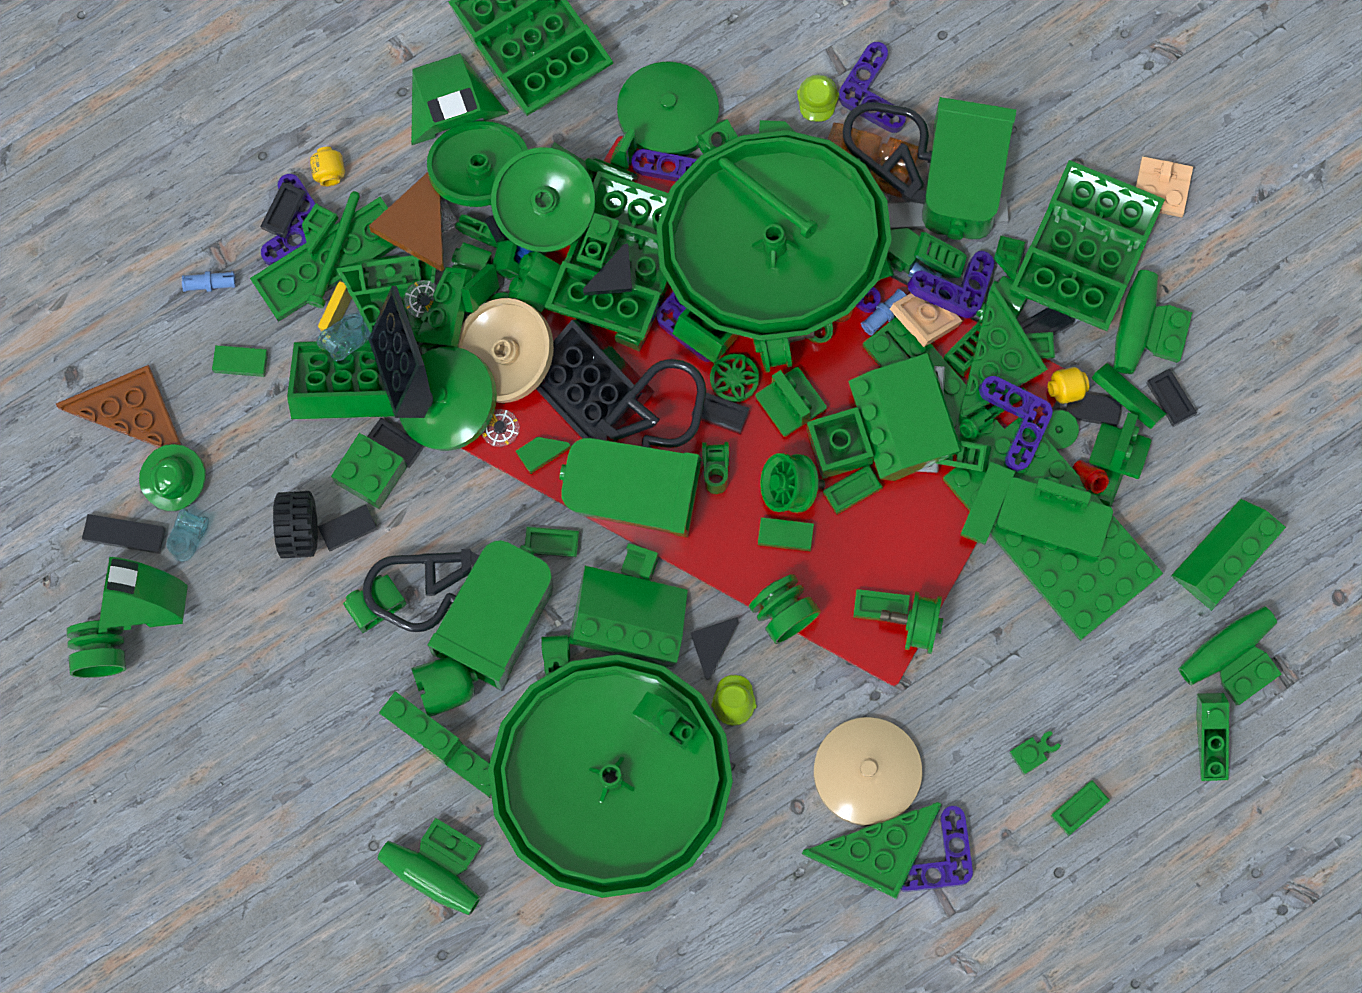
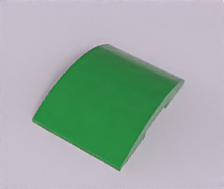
[448,0,614,116]
[1010,160,1165,331]
[545,171,669,341]

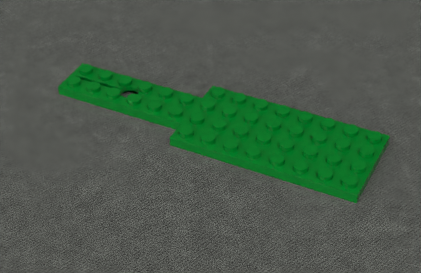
[862,317,1163,641]

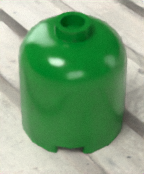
[411,657,478,717]

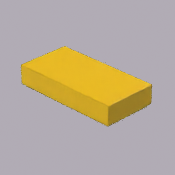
[318,282,352,339]

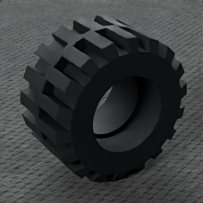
[273,491,318,559]

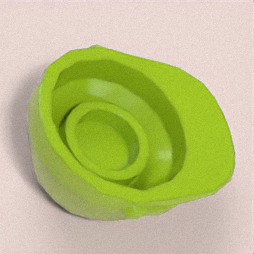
[797,75,839,122]
[711,675,757,726]

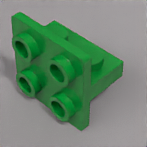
[756,367,827,437]
[1089,412,1152,479]

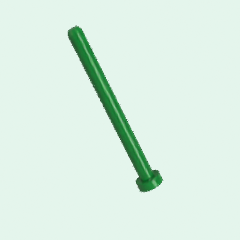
[719,157,818,239]
[307,191,360,308]

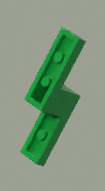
[379,691,492,798]

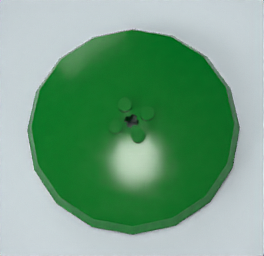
[656,130,892,341]
[488,654,733,898]

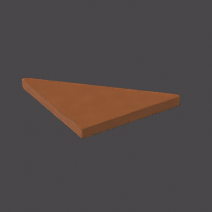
[369,172,444,272]
[56,365,181,448]

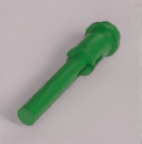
[960,387,1026,438]

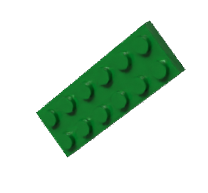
[250,196,397,322]

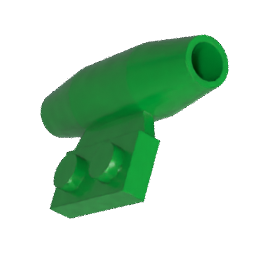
[1113,270,1192,374]
[1178,606,1282,705]
[377,818,481,916]

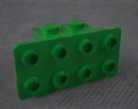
[997,477,1113,558]

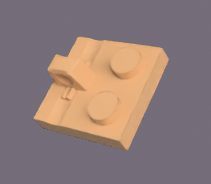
[1136,156,1193,218]
[890,286,962,347]

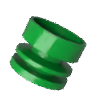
[749,574,821,644]
[66,620,126,678]

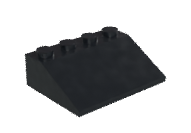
[368,286,433,418]
[536,319,655,439]

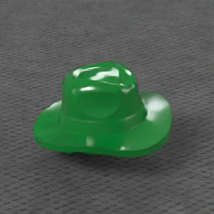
[139,444,206,511]

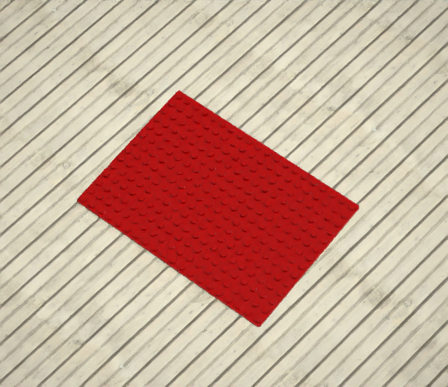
[460,136,1065,686]

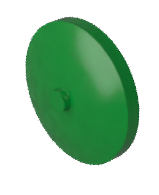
[617,62,719,156]
[427,121,528,207]
[491,147,596,252]
[399,346,497,451]

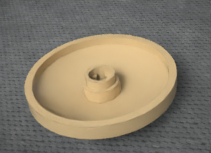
[457,298,554,403]
[814,717,922,826]

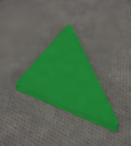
[959,284,1048,420]
[802,802,942,900]

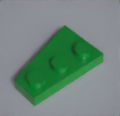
[414,267,473,347]

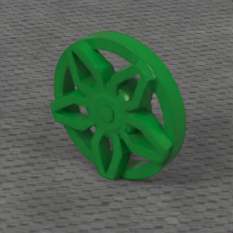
[710,354,759,403]

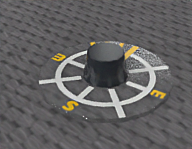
[404,280,437,318]
[482,409,520,447]

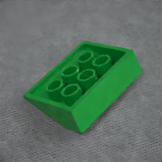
[287,340,394,419]
[848,353,962,481]
[568,565,688,667]

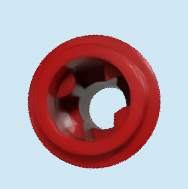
[1072,460,1109,494]

